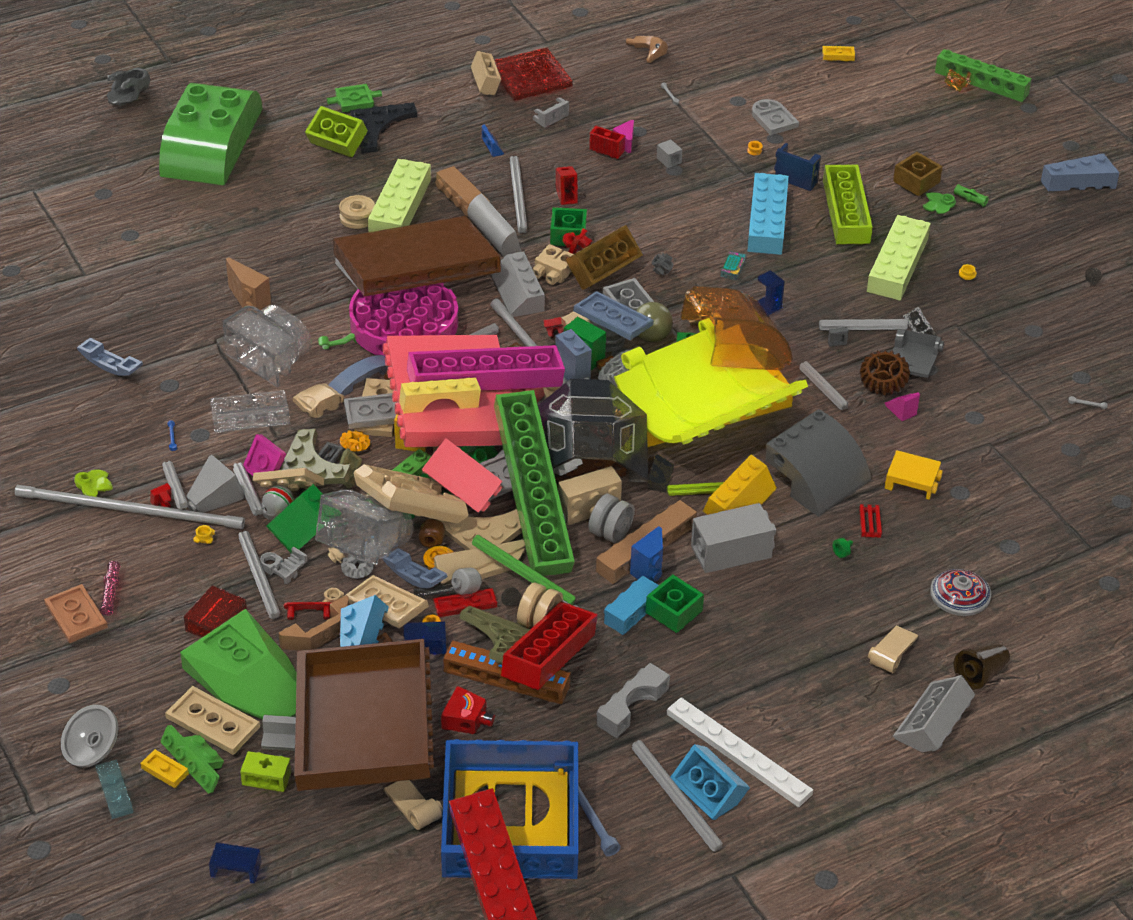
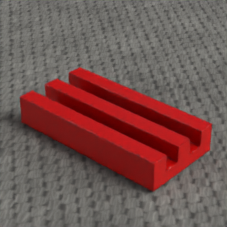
[859,504,882,538]

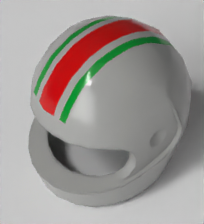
[262,486,295,520]

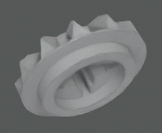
[341,552,373,578]

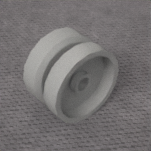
[588,493,635,544]

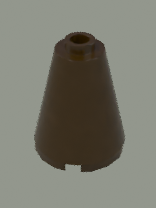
[953,644,1010,690]

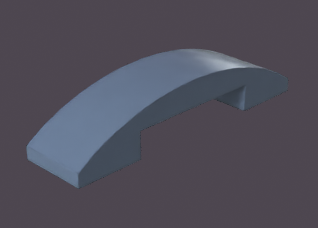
[77,338,143,376]
[328,355,388,396]
[383,548,448,588]

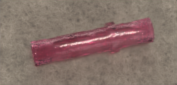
[100,561,121,616]

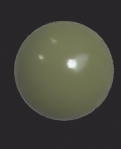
[636,302,673,342]

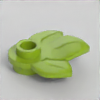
[74,470,113,497]

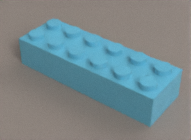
[747,173,789,255]

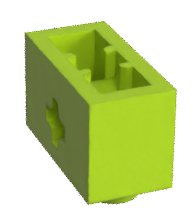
[240,751,291,792]

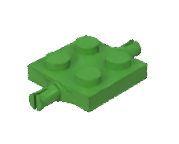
[327,84,382,112]

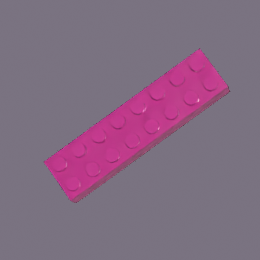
[407,345,565,390]

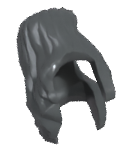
[106,67,150,106]

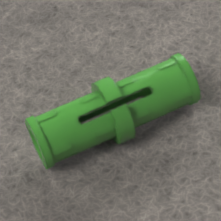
[954,184,989,207]

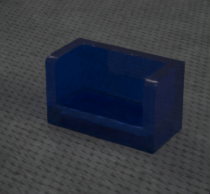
[755,270,785,315]
[209,842,262,884]

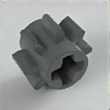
[652,253,674,275]

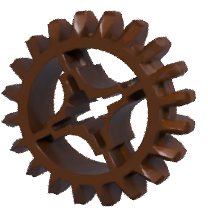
[860,349,910,396]

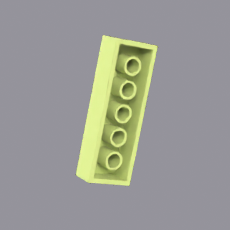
[368,159,431,232]
[867,215,931,300]

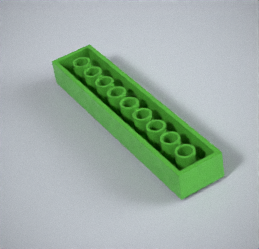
[494,390,575,576]

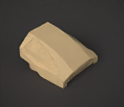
[293,383,344,418]

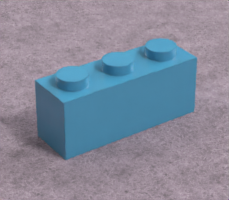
[604,576,659,635]

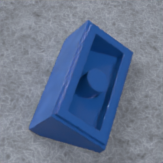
[482,124,504,157]

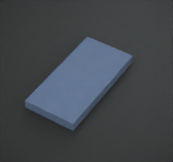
[573,291,653,340]

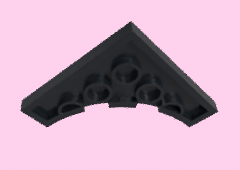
[350,103,417,154]

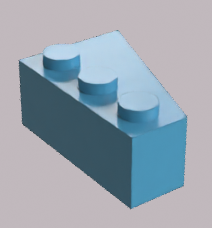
[340,595,389,647]

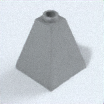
[186,455,246,513]

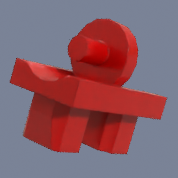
[563,228,592,258]

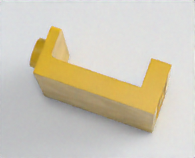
[885,450,943,500]

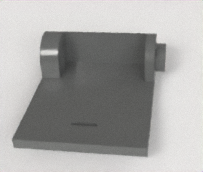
[893,329,945,378]

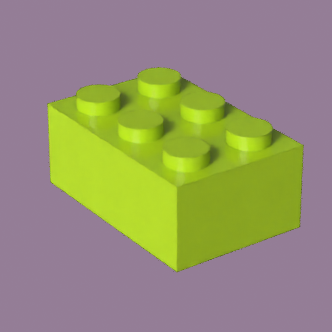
[305,106,368,157]

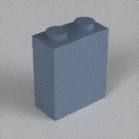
[556,329,592,381]

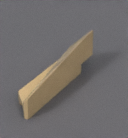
[434,540,525,586]

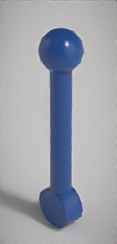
[167,420,177,451]

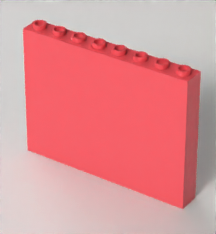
[383,335,512,447]

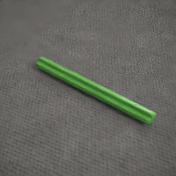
[472,535,576,605]

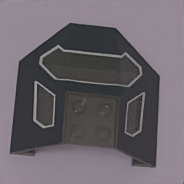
[538,379,648,482]

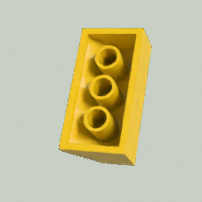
[703,454,777,515]

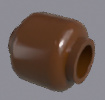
[418,519,446,548]

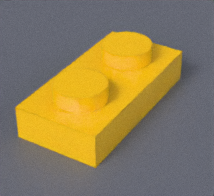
[822,46,855,61]
[141,749,189,788]

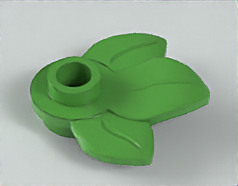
[923,193,956,214]

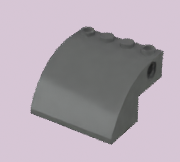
[765,409,871,517]

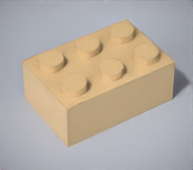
[558,466,622,525]

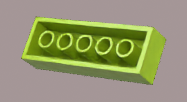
[823,165,873,245]

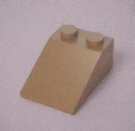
[226,257,271,316]

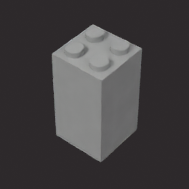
[691,503,776,573]

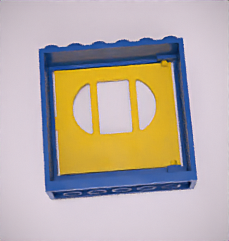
[441,739,578,879]

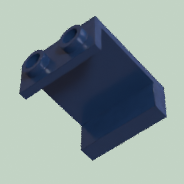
[774,143,821,191]

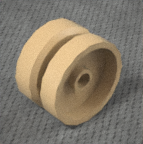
[517,583,563,628]

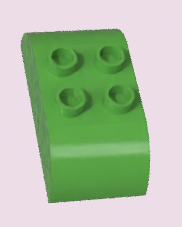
[159,83,263,186]

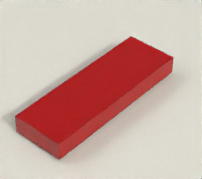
[433,588,497,618]

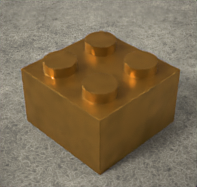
[893,152,943,196]

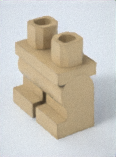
[533,244,574,285]

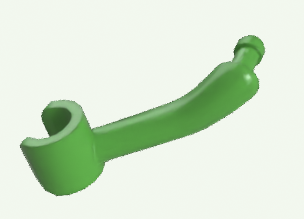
[318,333,357,349]

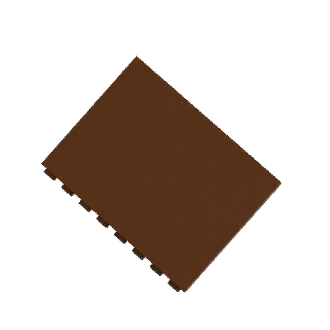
[333,216,501,297]
[294,639,434,791]

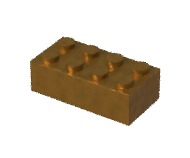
[565,225,643,290]

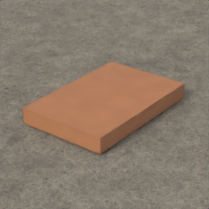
[44,584,108,643]

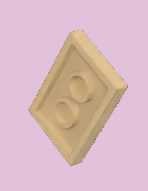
[253,468,324,491]

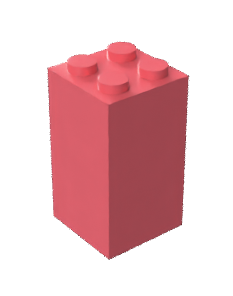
[422,438,503,513]

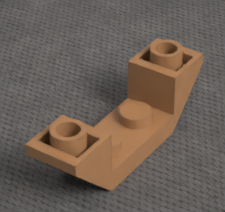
[279,595,349,651]

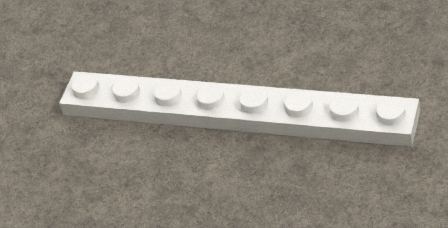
[667,697,813,807]

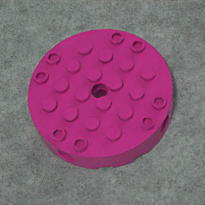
[349,283,458,356]

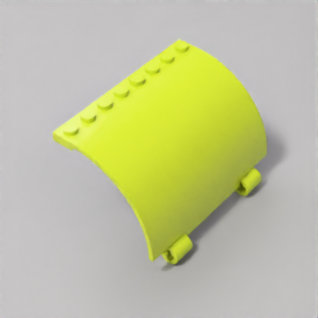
[614,315,808,445]

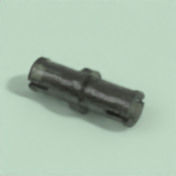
[413,582,456,599]

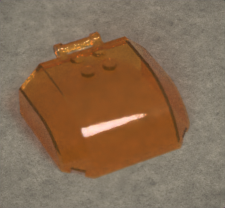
[680,286,793,371]

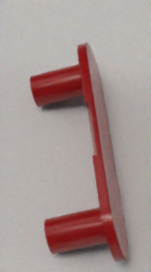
[284,602,331,620]

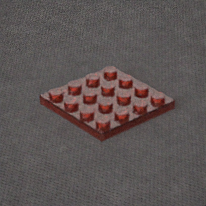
[494,48,573,101]

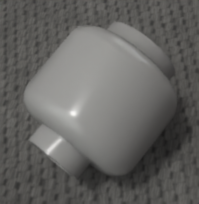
[451,567,482,595]

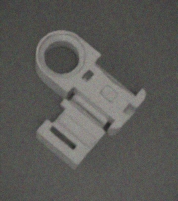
[260,547,307,584]

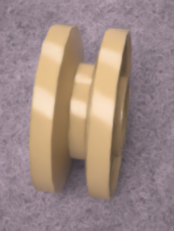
[339,195,375,229]

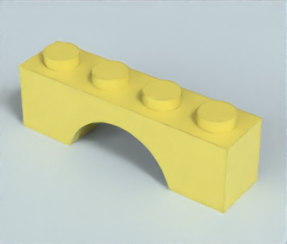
[399,378,481,414]

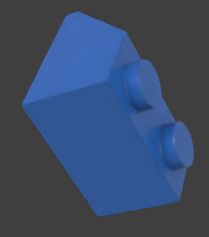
[630,526,663,582]

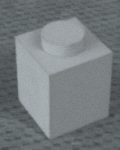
[657,140,682,168]

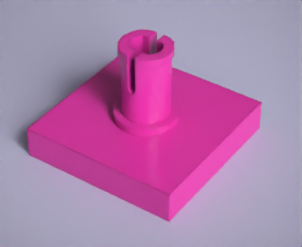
[243,434,286,476]

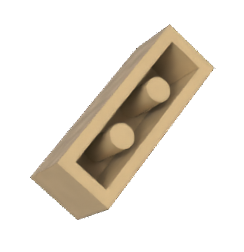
[471,51,501,95]

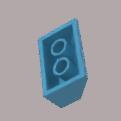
[671,744,750,820]

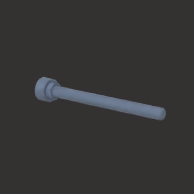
[567,774,620,856]

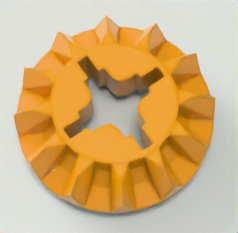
[340,430,370,451]
[423,546,453,570]

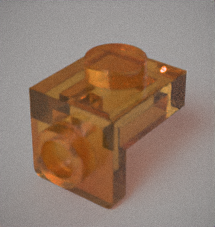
[944,69,971,92]

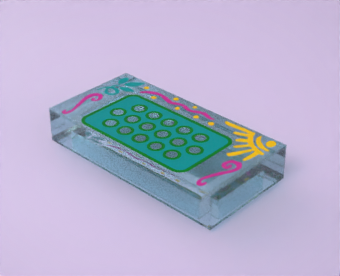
[720,251,747,280]

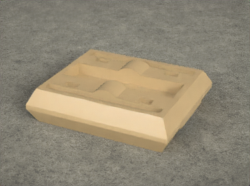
[354,464,469,524]

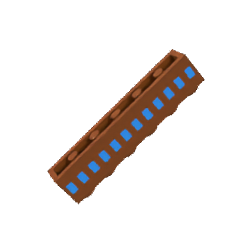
[443,640,571,705]

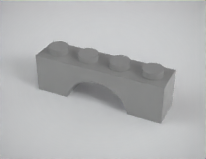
[596,663,670,738]

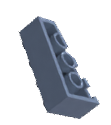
[1041,153,1119,191]

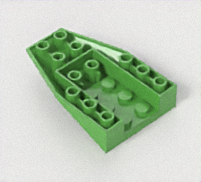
[180,609,297,720]

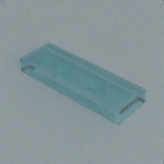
[95,760,134,819]

